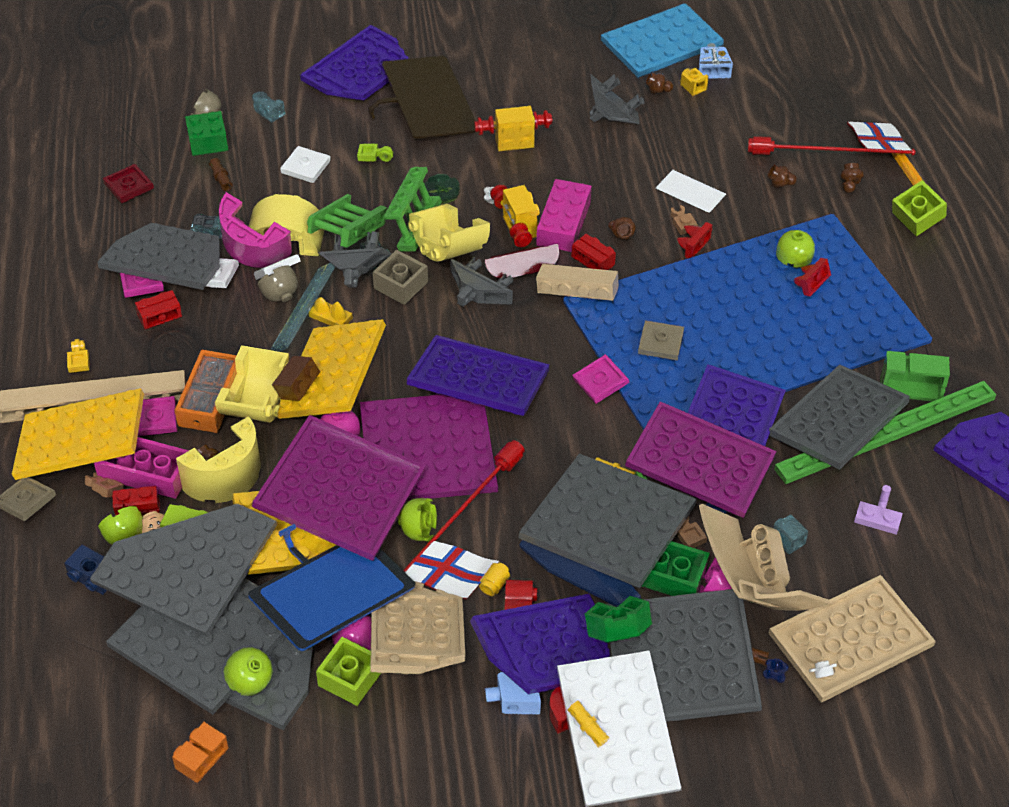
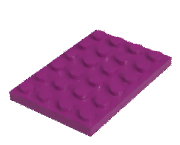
[625,401,777,518]

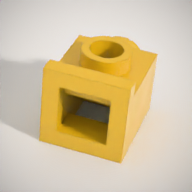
[680,68,708,96]

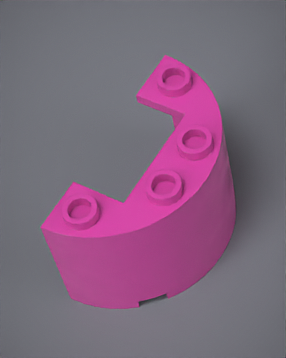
[219,192,292,268]

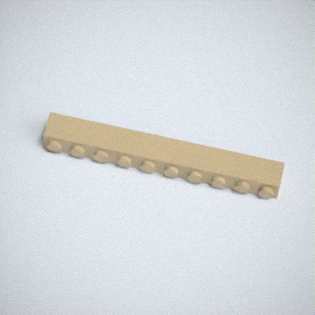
[0,370,187,423]

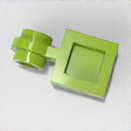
[357,144,393,162]

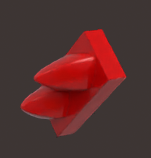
[677,222,713,258]
[794,258,831,296]

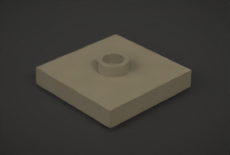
[638,320,684,360]
[0,477,56,521]

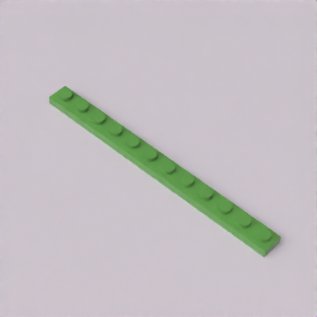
[774,381,996,484]

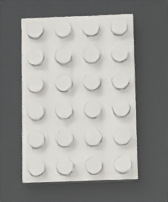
[557,651,681,807]

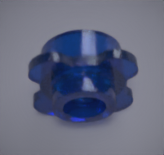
[763,659,789,683]

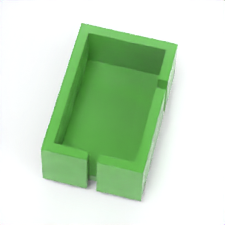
[880,351,950,401]

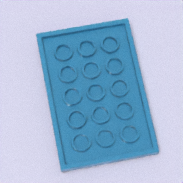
[601,3,724,77]

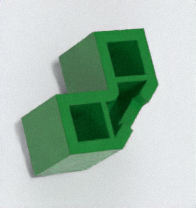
[585,596,652,642]

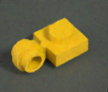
[67,339,89,373]

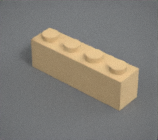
[536,264,619,301]

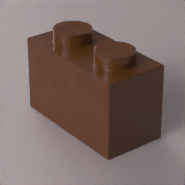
[272,356,320,401]

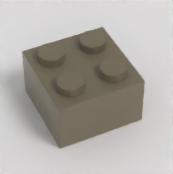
[373,250,428,305]

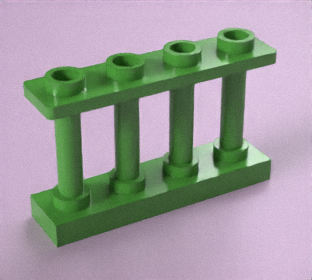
[384,167,442,251]
[307,194,387,248]

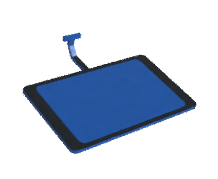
[248,524,415,651]

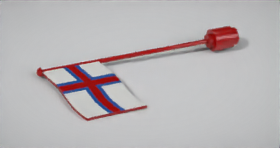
[748,122,916,156]
[403,440,525,599]

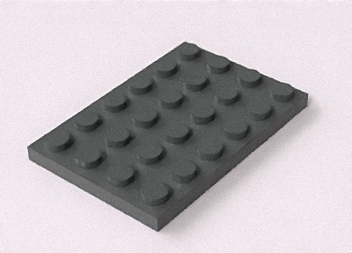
[769,365,910,470]

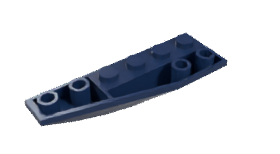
[519,540,641,607]

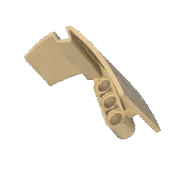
[699,504,830,611]

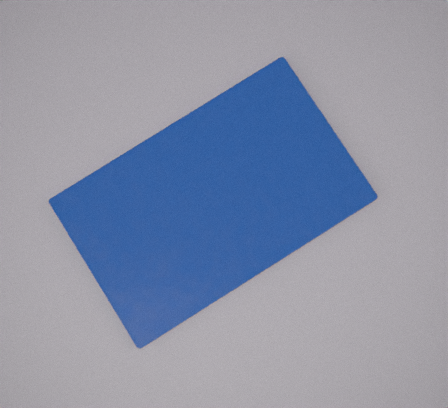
[563,214,932,430]

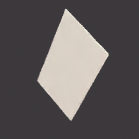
[656,170,726,213]

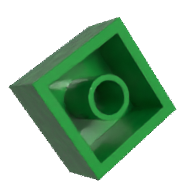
[185,111,228,156]

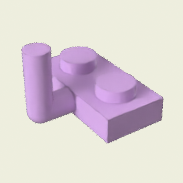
[854,485,903,535]

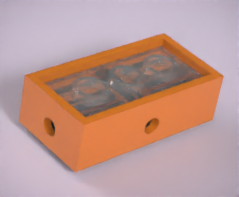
[175,350,237,433]

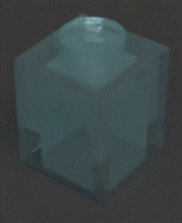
[773,514,808,554]

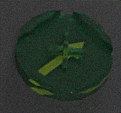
[424,174,460,204]

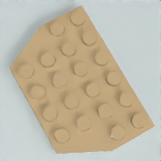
[370,582,465,674]

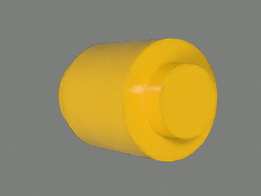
[479,563,510,596]

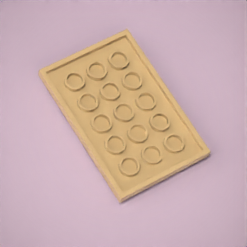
[769,575,935,703]

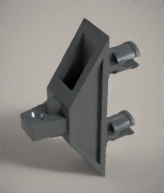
[589,74,644,124]
[318,231,392,288]
[450,257,513,307]

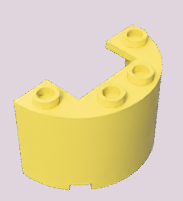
[248,194,324,256]
[408,204,490,262]
[215,345,289,423]
[176,416,261,503]

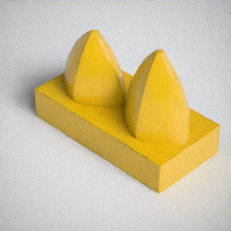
[309,297,353,326]

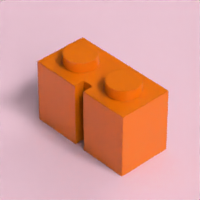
[172,722,228,783]

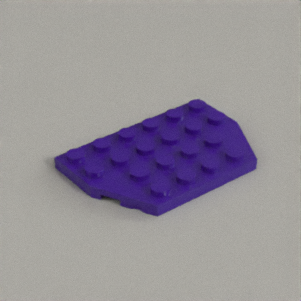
[300,25,409,100]
[934,412,1009,501]
[470,594,609,695]

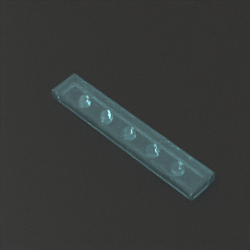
[271,263,335,352]

